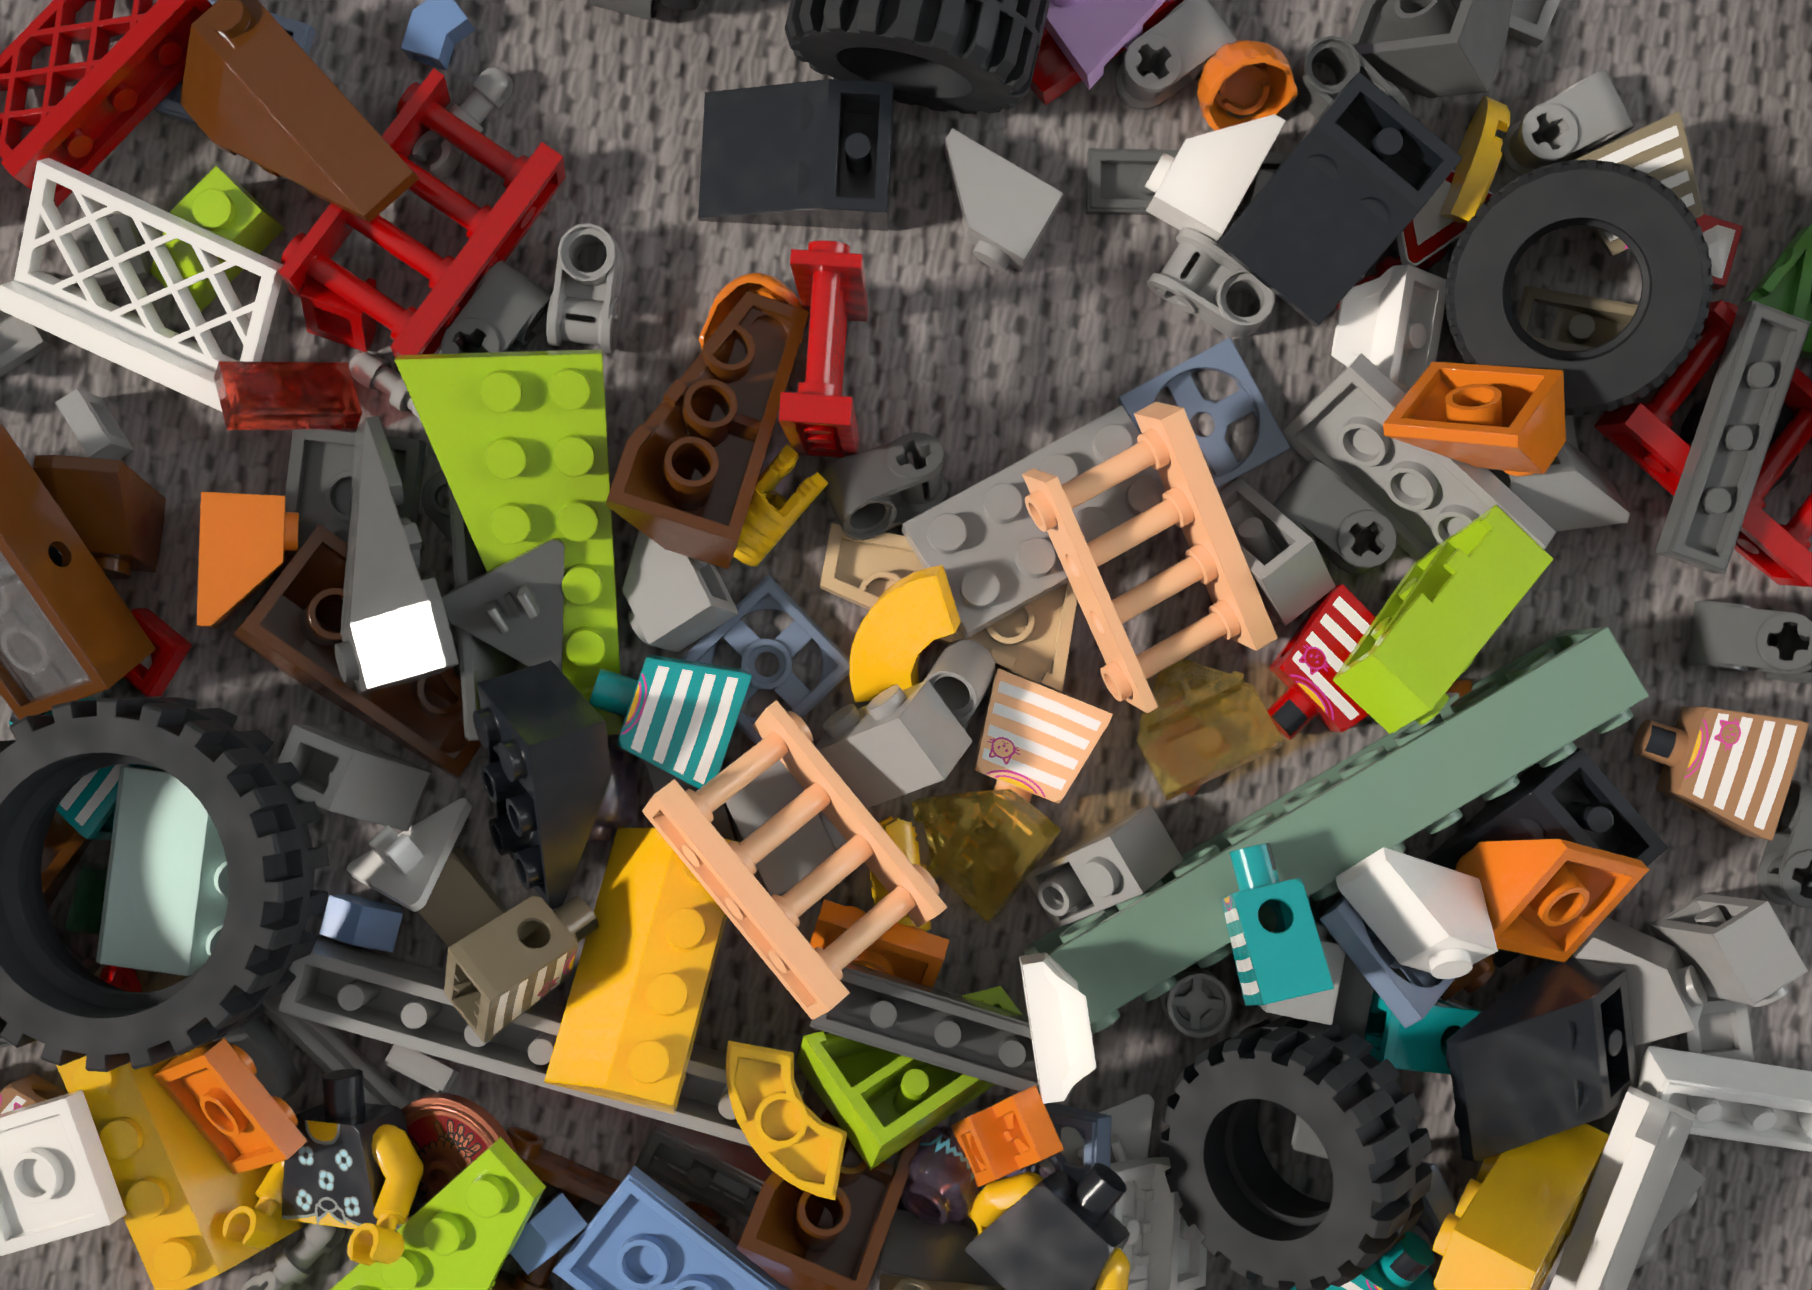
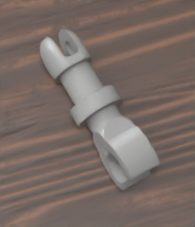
[412,67,513,179]
[349,352,423,426]
[241,1223,346,1290]

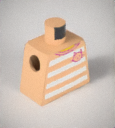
[973,668,1113,829]

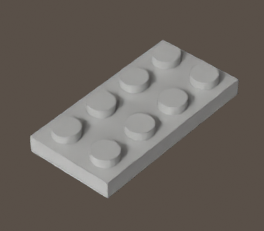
[1282,353,1556,561]
[902,406,1166,639]

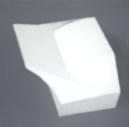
[1331,264,1446,394]
[1019,952,1096,1104]

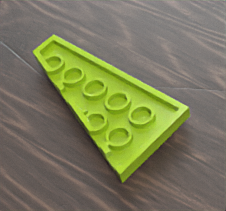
[394,349,623,735]
[329,1137,546,1290]

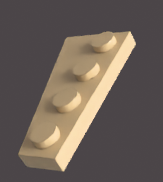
[820,523,1077,693]

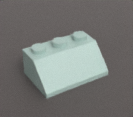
[96,766,229,976]

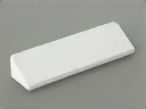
[1637,1046,1812,1152]

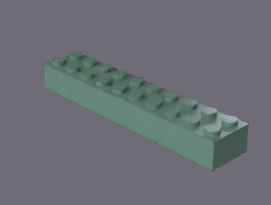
[1022,627,1649,1034]

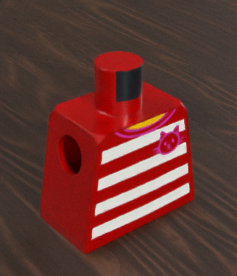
[1264,584,1376,740]

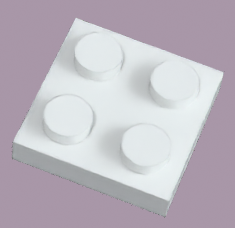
[0,1089,126,1256]

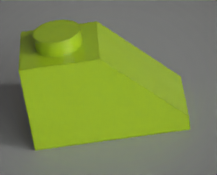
[149,166,285,312]

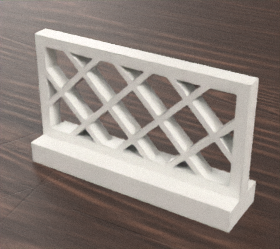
[0,158,283,415]
[1549,1086,1696,1290]

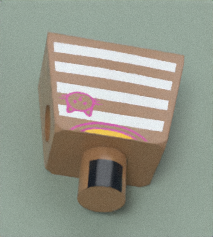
[1633,706,1809,841]

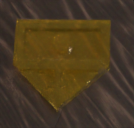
[1137,658,1283,801]
[911,789,1061,923]

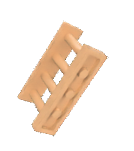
[1022,402,1278,714]
[642,700,947,1020]

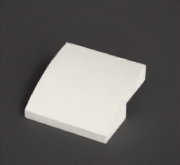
[1110,1157,1207,1290]

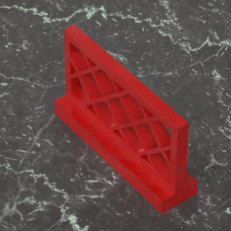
[0,0,212,208]

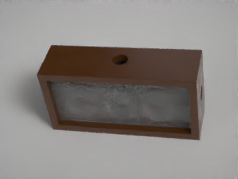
[0,424,156,720]

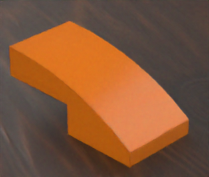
[951,1085,1064,1187]

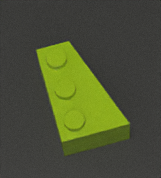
[1333,505,1553,734]
[796,986,1022,1170]

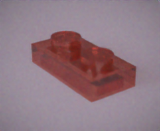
[214,361,363,430]

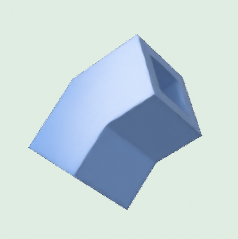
[401,0,475,70]
[319,894,403,952]
[510,1191,588,1275]

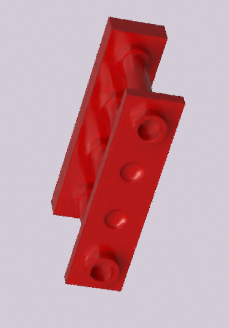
[279,68,566,358]
[779,240,868,458]
[1594,300,1812,587]

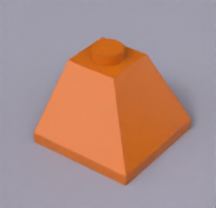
[1383,361,1566,476]
[197,492,299,629]
[1455,839,1650,962]

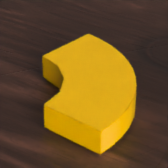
[1439,96,1510,223]
[850,565,961,703]
[726,1040,847,1200]

